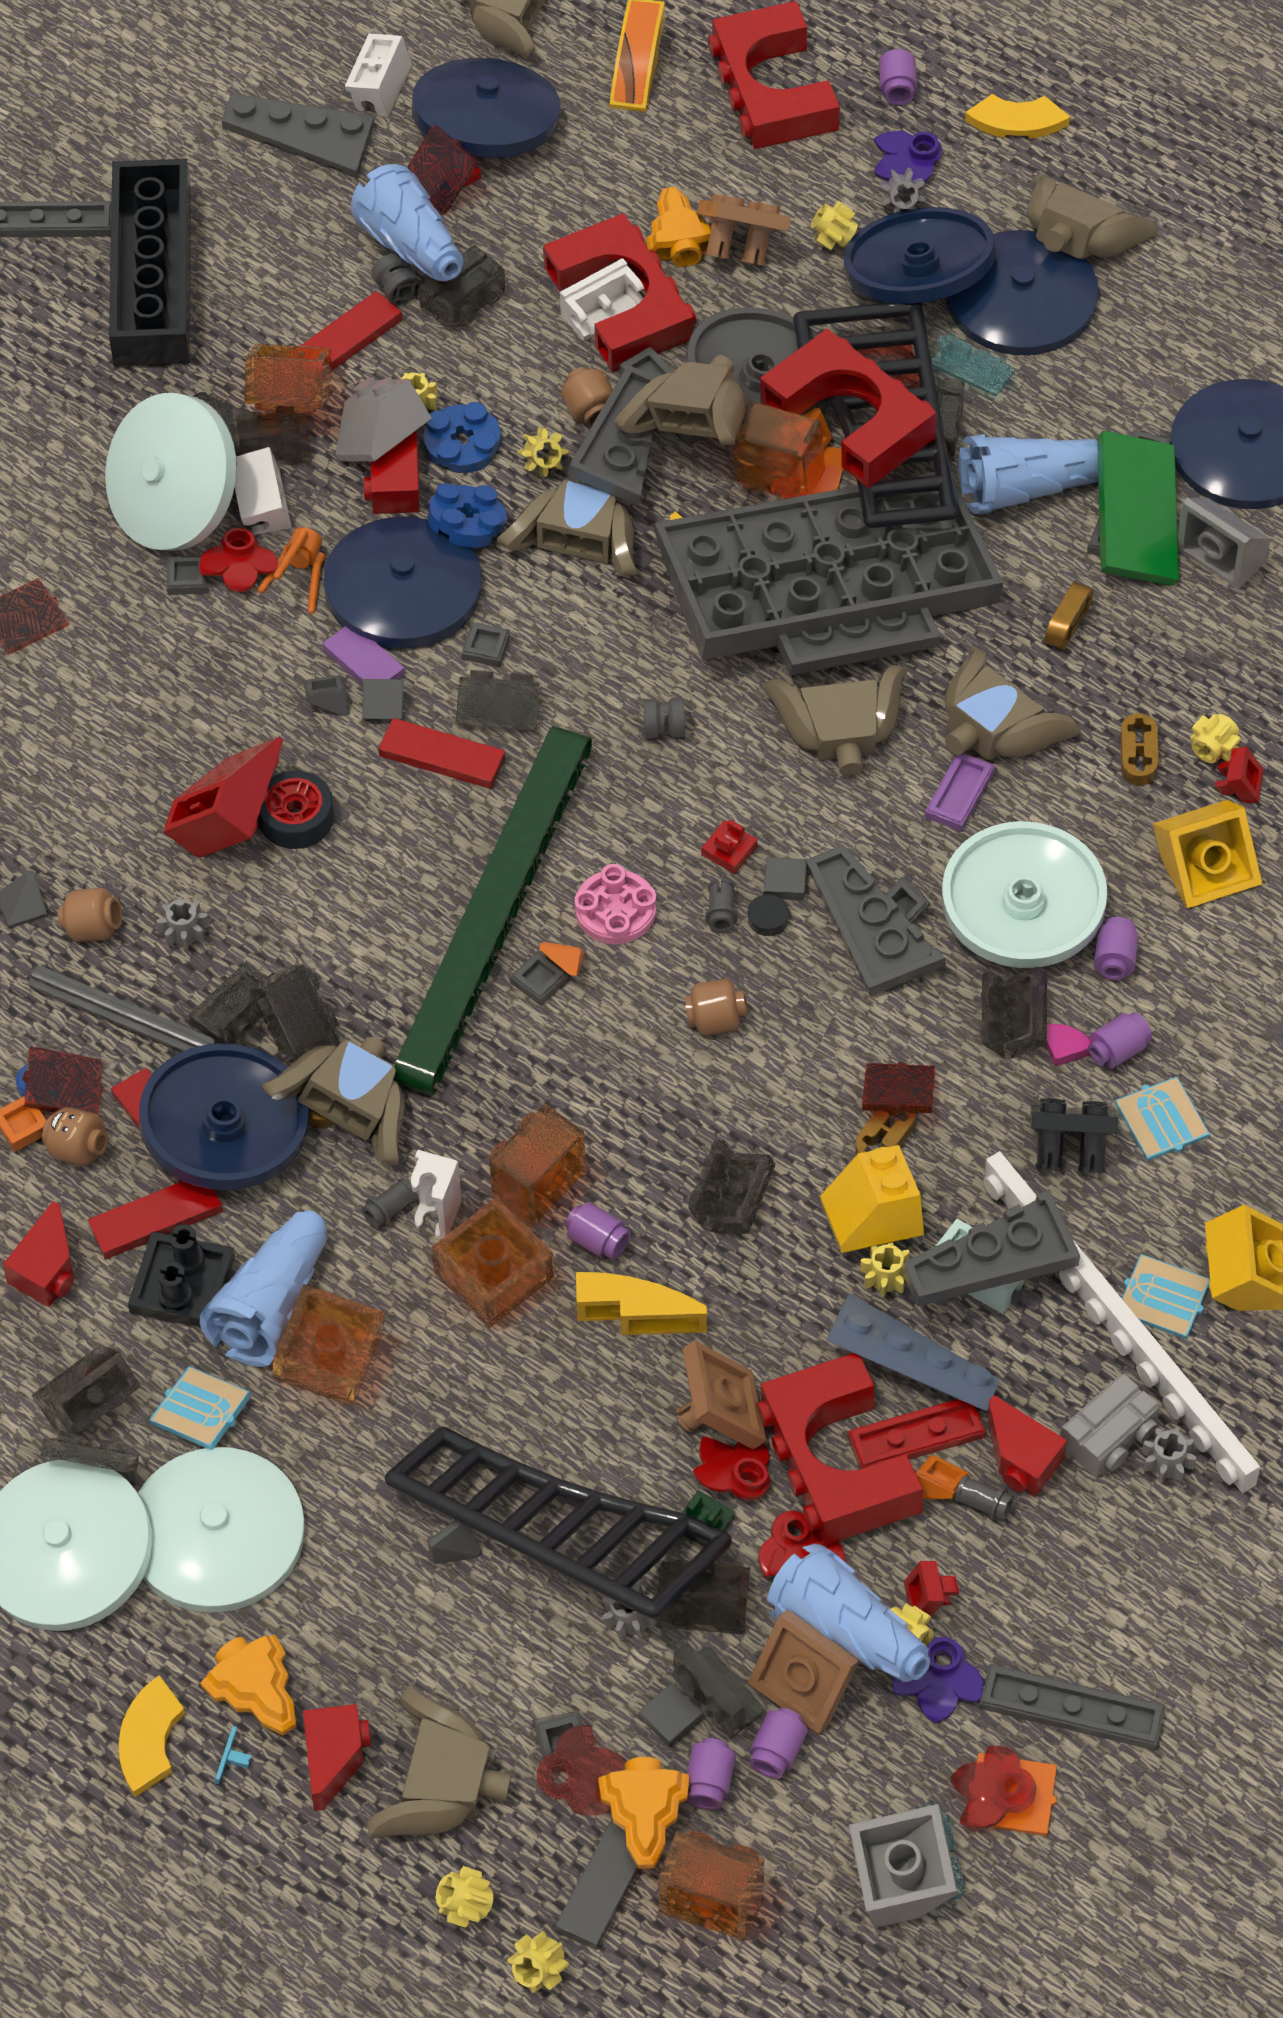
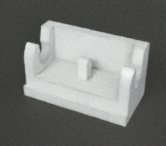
[345,34,412,118]
[560,258,644,341]
[235,447,292,535]
[411,1150,462,1240]

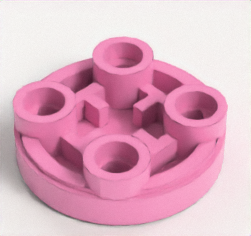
[574,864,656,944]

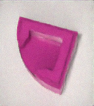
[1039,1024,1092,1066]

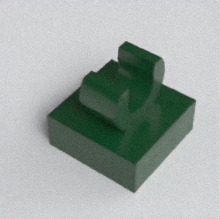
[682,1490,735,1547]

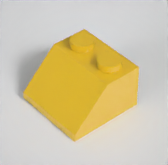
[1152,800,1262,908]
[820,1145,924,1253]
[1205,1204,1283,1311]

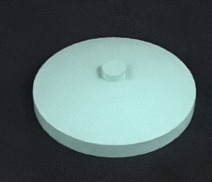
[105,393,236,551]
[942,821,1107,968]
[138,1447,305,1613]
[0,1459,153,1631]

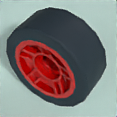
[258,770,334,849]

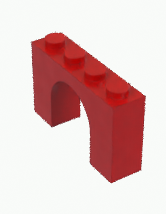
[707,1,840,149]
[543,213,697,372]
[760,328,936,488]
[756,1353,923,1546]

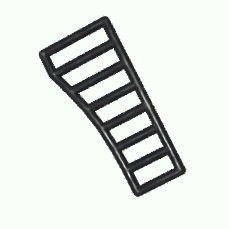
[793,303,958,528]
[384,1426,732,1619]

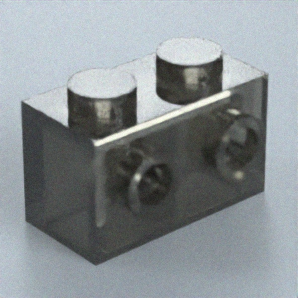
[32,1344,141,1438]

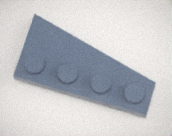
[826,1293,1000,1411]

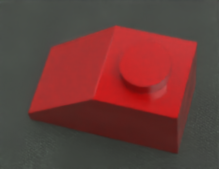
[364,430,420,514]
[3,1201,74,1307]
[987,1395,1067,1497]
[303,1704,371,1811]

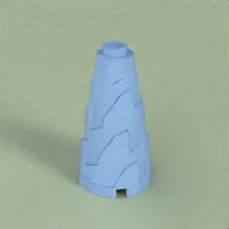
[351,164,464,281]
[958,434,1098,514]
[200,1210,328,1367]
[767,1544,930,1682]

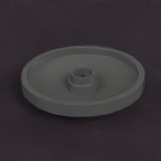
[684,307,830,430]

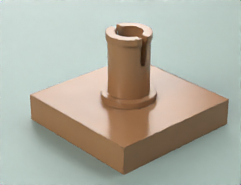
[676,1340,766,1450]
[748,1609,860,1734]

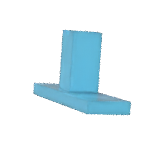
[215,1726,252,1784]

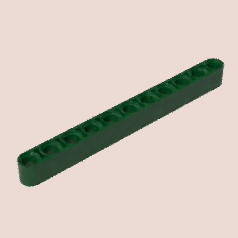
[393,726,592,1096]

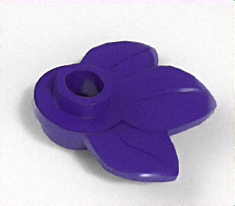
[874,130,942,182]
[893,1637,983,1723]

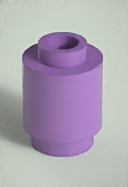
[879,49,917,105]
[1094,917,1139,980]
[1088,1012,1152,1069]
[565,1202,631,1260]
[749,1708,808,1779]
[686,1738,736,1810]

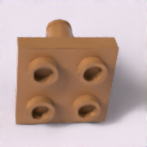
[697,194,791,266]

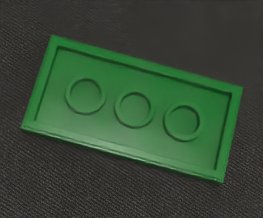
[1097,431,1179,585]

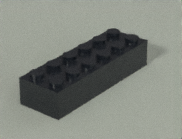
[109,159,191,366]

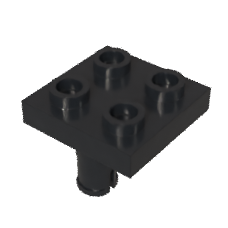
[1030,1098,1118,1173]
[128,1225,235,1327]

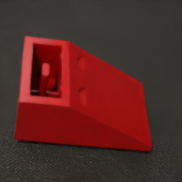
[163,737,283,857]

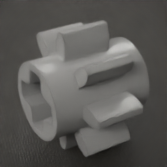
[879,168,926,213]
[156,897,209,950]
[1142,1427,1196,1483]
[602,1582,657,1640]

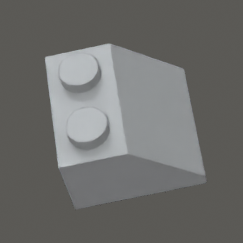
[335,377,432,461]
[1177,497,1270,590]
[849,1804,958,1928]

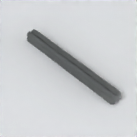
[28,966,216,1052]

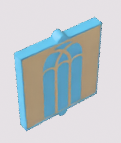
[1115,1077,1210,1161]
[1122,1254,1210,1339]
[149,1366,252,1450]

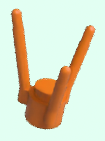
[257,527,326,614]

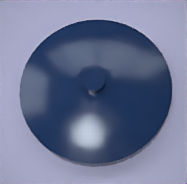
[412,58,560,157]
[843,207,996,304]
[946,230,1098,355]
[1170,379,1283,509]
[324,517,481,649]
[139,1043,309,1190]

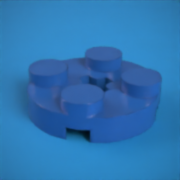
[423,402,501,473]
[427,483,507,548]

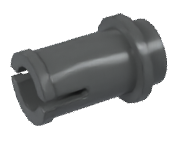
[705,878,738,932]
[362,1178,417,1228]
[955,1475,1014,1521]

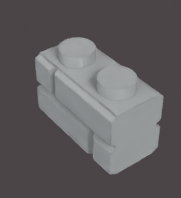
[1060,1374,1160,1477]

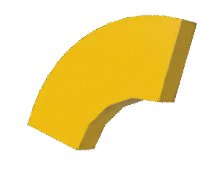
[965,94,1070,139]
[119,1675,185,1797]

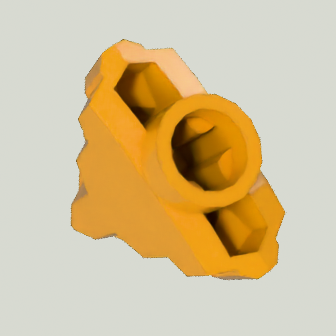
[646,186,712,267]
[200,1635,297,1736]
[598,1757,689,1869]

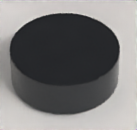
[748,894,789,936]

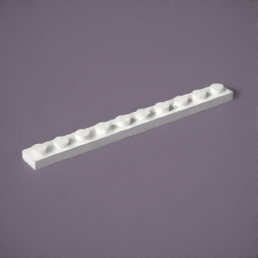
[983,1151,1260,1494]

